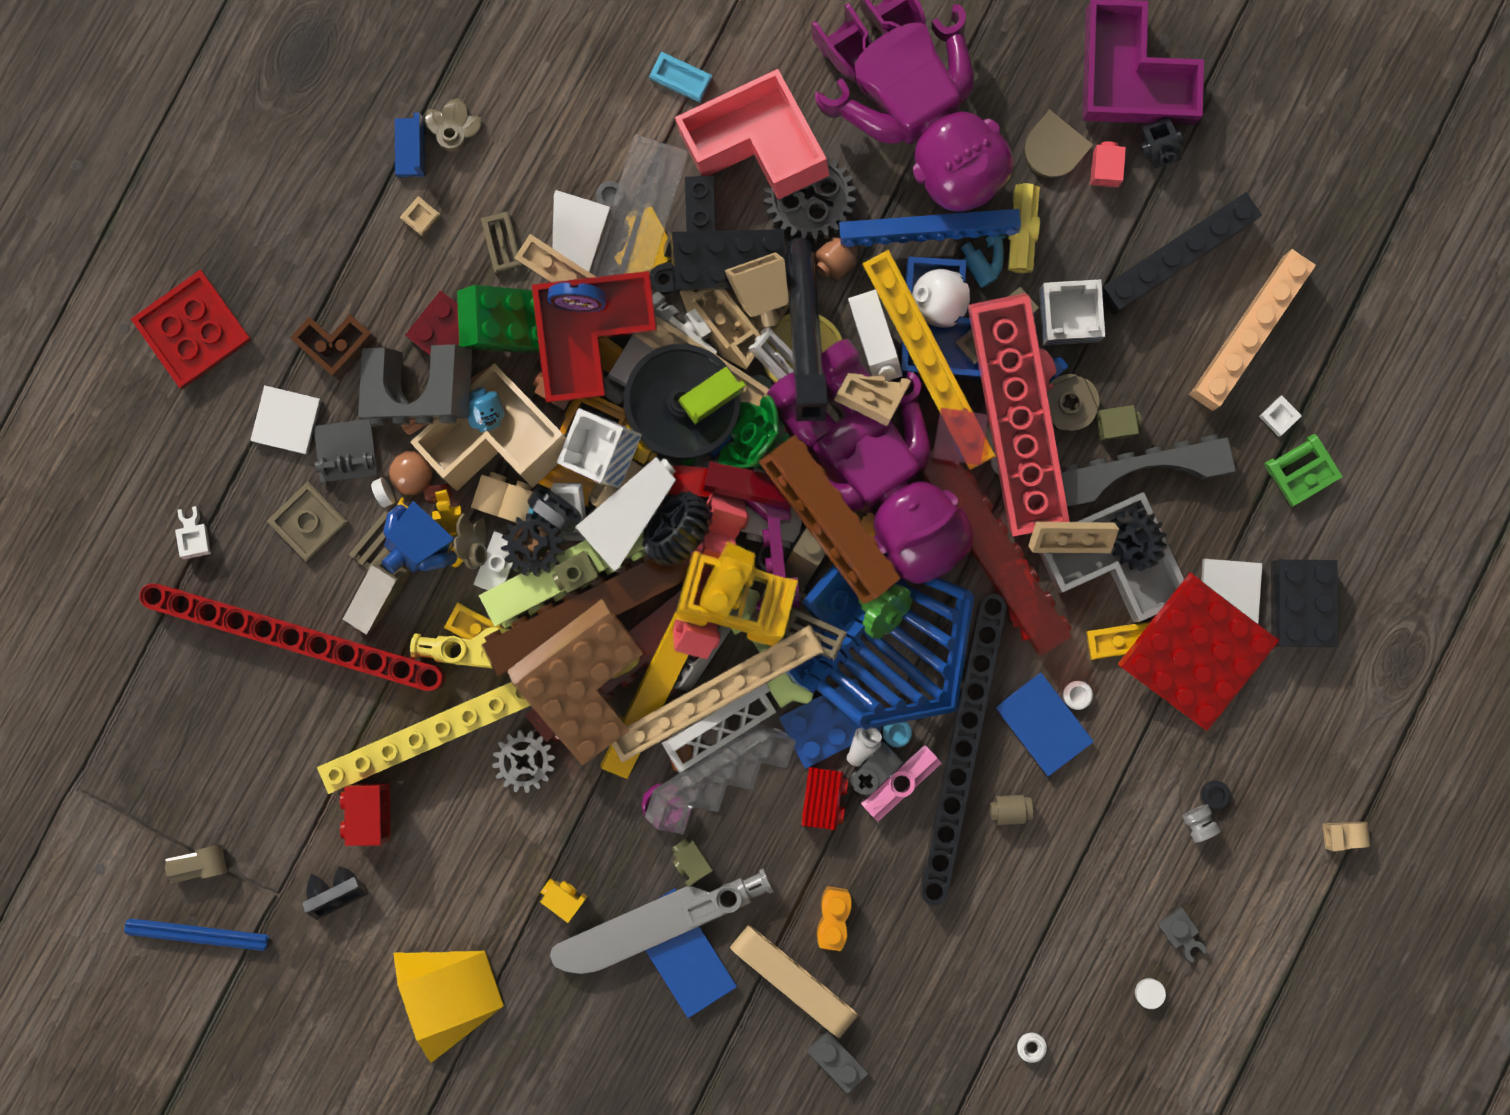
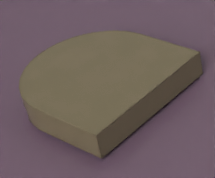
[1024,109,1093,178]

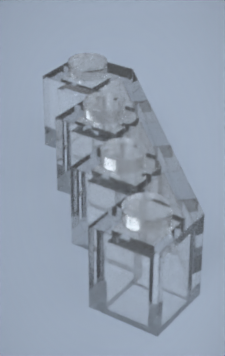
[645,725,796,834]

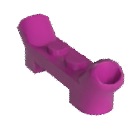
[745,500,800,612]

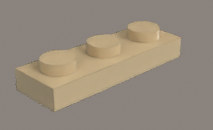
[1029,522,1119,553]

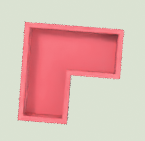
[675,69,830,200]

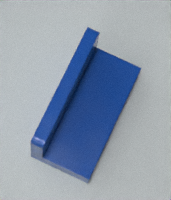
[395,112,425,177]

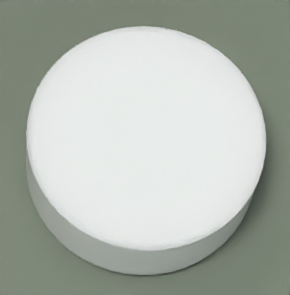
[371,477,395,507]
[1063,681,1093,710]
[1135,978,1166,1009]

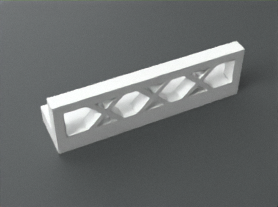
[661,684,776,773]

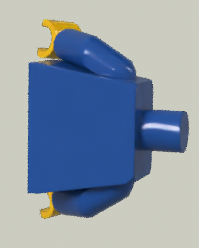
[381,497,463,574]

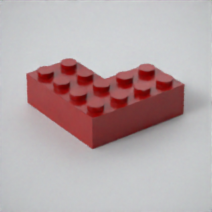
[532,271,657,403]

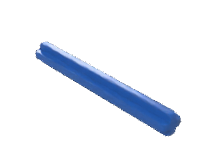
[124,918,269,951]

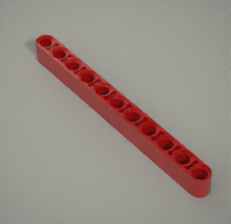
[139,583,446,691]

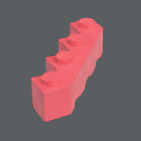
[673,493,749,659]

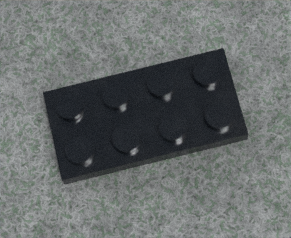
[670,229,788,291]

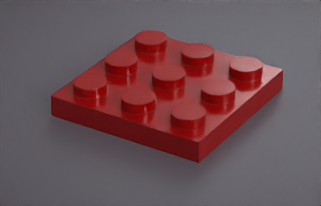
[131,269,252,389]

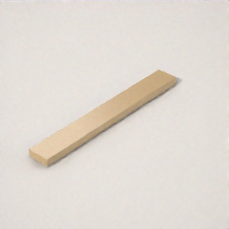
[612,625,825,763]

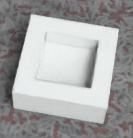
[1259,395,1301,437]

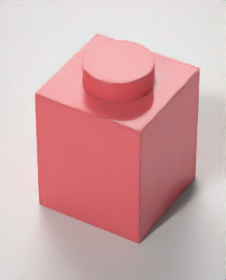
[1090,142,1126,187]

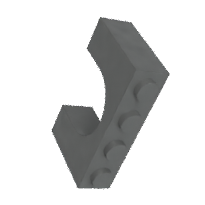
[358,344,472,425]

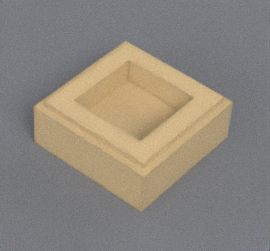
[400,196,441,237]

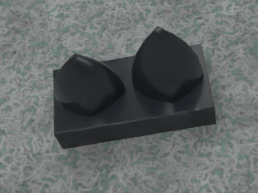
[302,866,368,920]

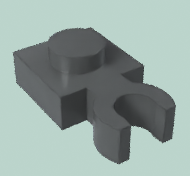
[1157,907,1207,963]

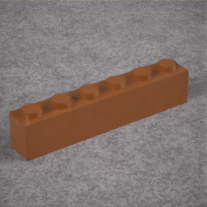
[759,435,901,604]

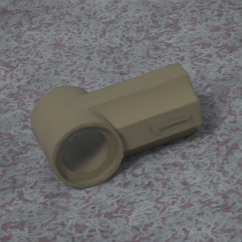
[165,844,228,883]

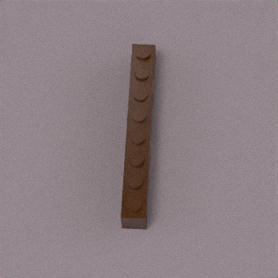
[481,554,690,677]

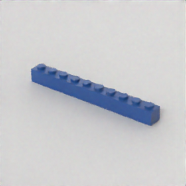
[839,209,1021,247]

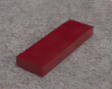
[703,461,790,509]

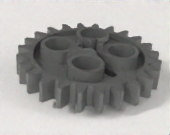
[764,153,856,243]

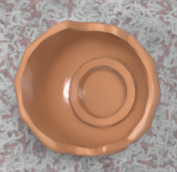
[389,450,433,495]

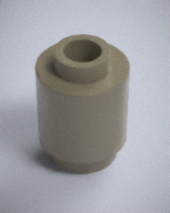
[990,795,1033,825]

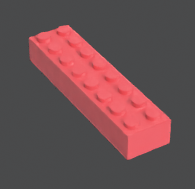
[968,293,1070,536]

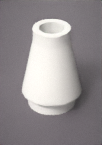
[847,728,882,767]

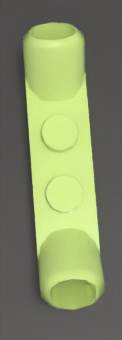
[732,588,813,708]

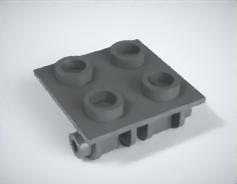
[314,419,377,483]

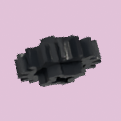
[1110,507,1168,571]
[501,513,566,577]

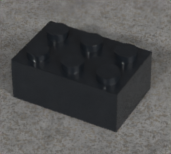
[1271,559,1338,648]

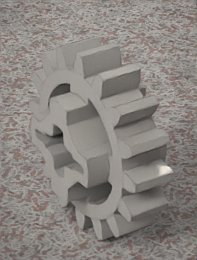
[492,730,556,793]

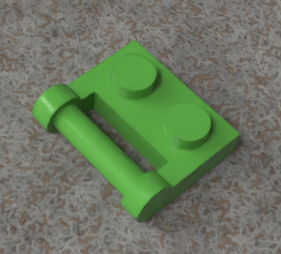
[1264,434,1343,507]

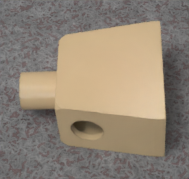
[725,252,789,327]

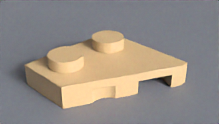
[835,373,911,426]

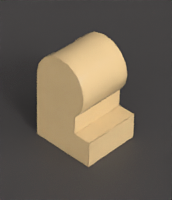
[1323,822,1370,851]

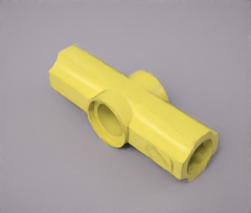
[1008,183,1040,273]

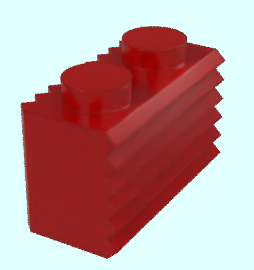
[801,767,848,830]

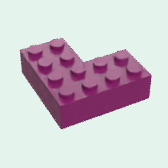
[1082,0,1204,125]

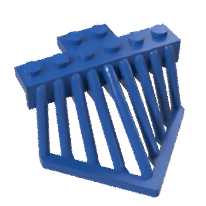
[786,554,974,730]

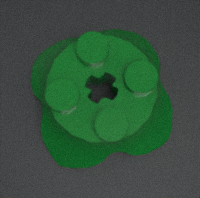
[717,395,789,470]

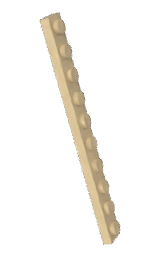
[515,234,769,406]

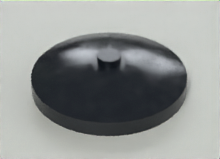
[623,344,740,460]

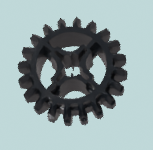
[642,491,713,567]

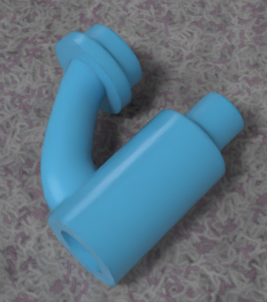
[961,234,1006,289]

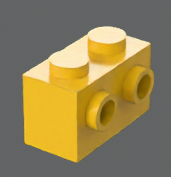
[700,542,757,617]

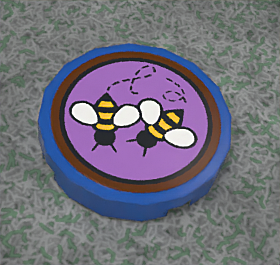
[547,283,606,312]

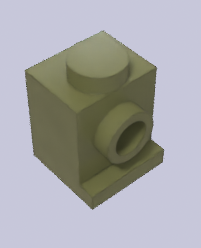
[552,551,601,593]
[671,839,713,887]

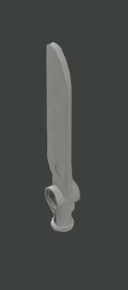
[550,869,774,974]

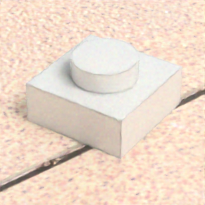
[682,308,711,340]

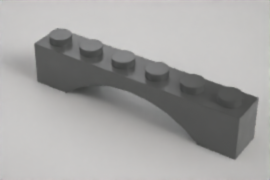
[1061,434,1235,508]

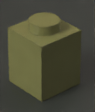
[1096,405,1142,442]

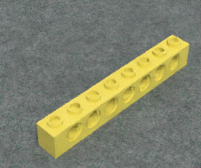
[317,682,531,794]

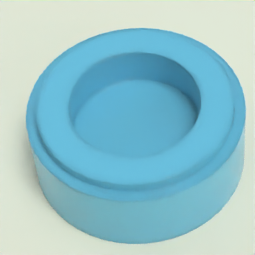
[882,722,912,747]

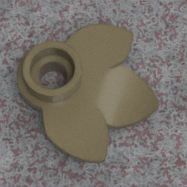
[425,98,482,152]
[454,514,487,569]

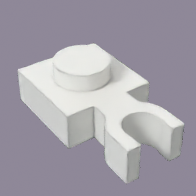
[175,506,211,560]

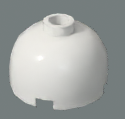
[912,269,970,328]

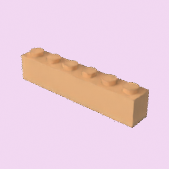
[1189,249,1316,411]

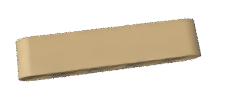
[730,924,858,1038]

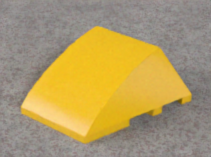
[393,951,504,1063]

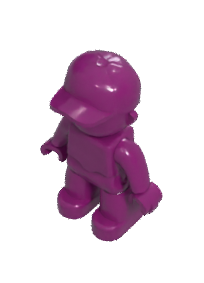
[811,0,1014,212]
[766,339,974,584]

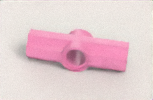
[861,745,942,822]

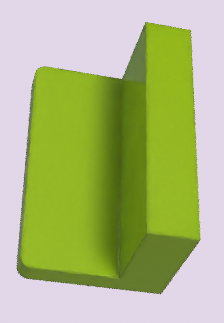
[678,366,746,424]

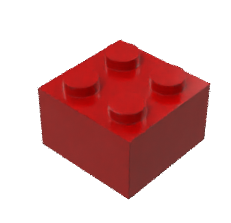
[340,783,391,846]

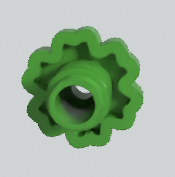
[859,584,913,639]

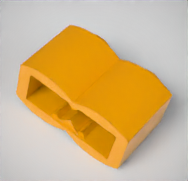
[817,886,851,951]

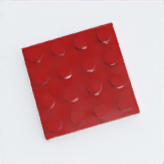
[1118,572,1278,731]

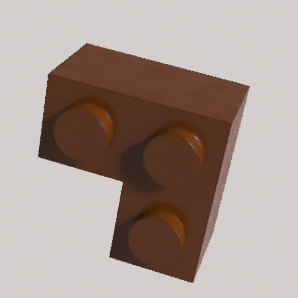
[290,314,377,381]

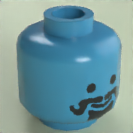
[467,387,505,432]

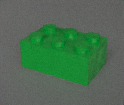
[457,285,540,354]

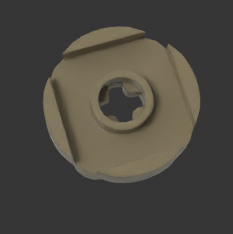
[1047,374,1100,432]

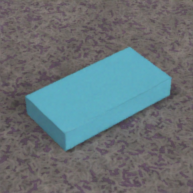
[649,52,713,103]

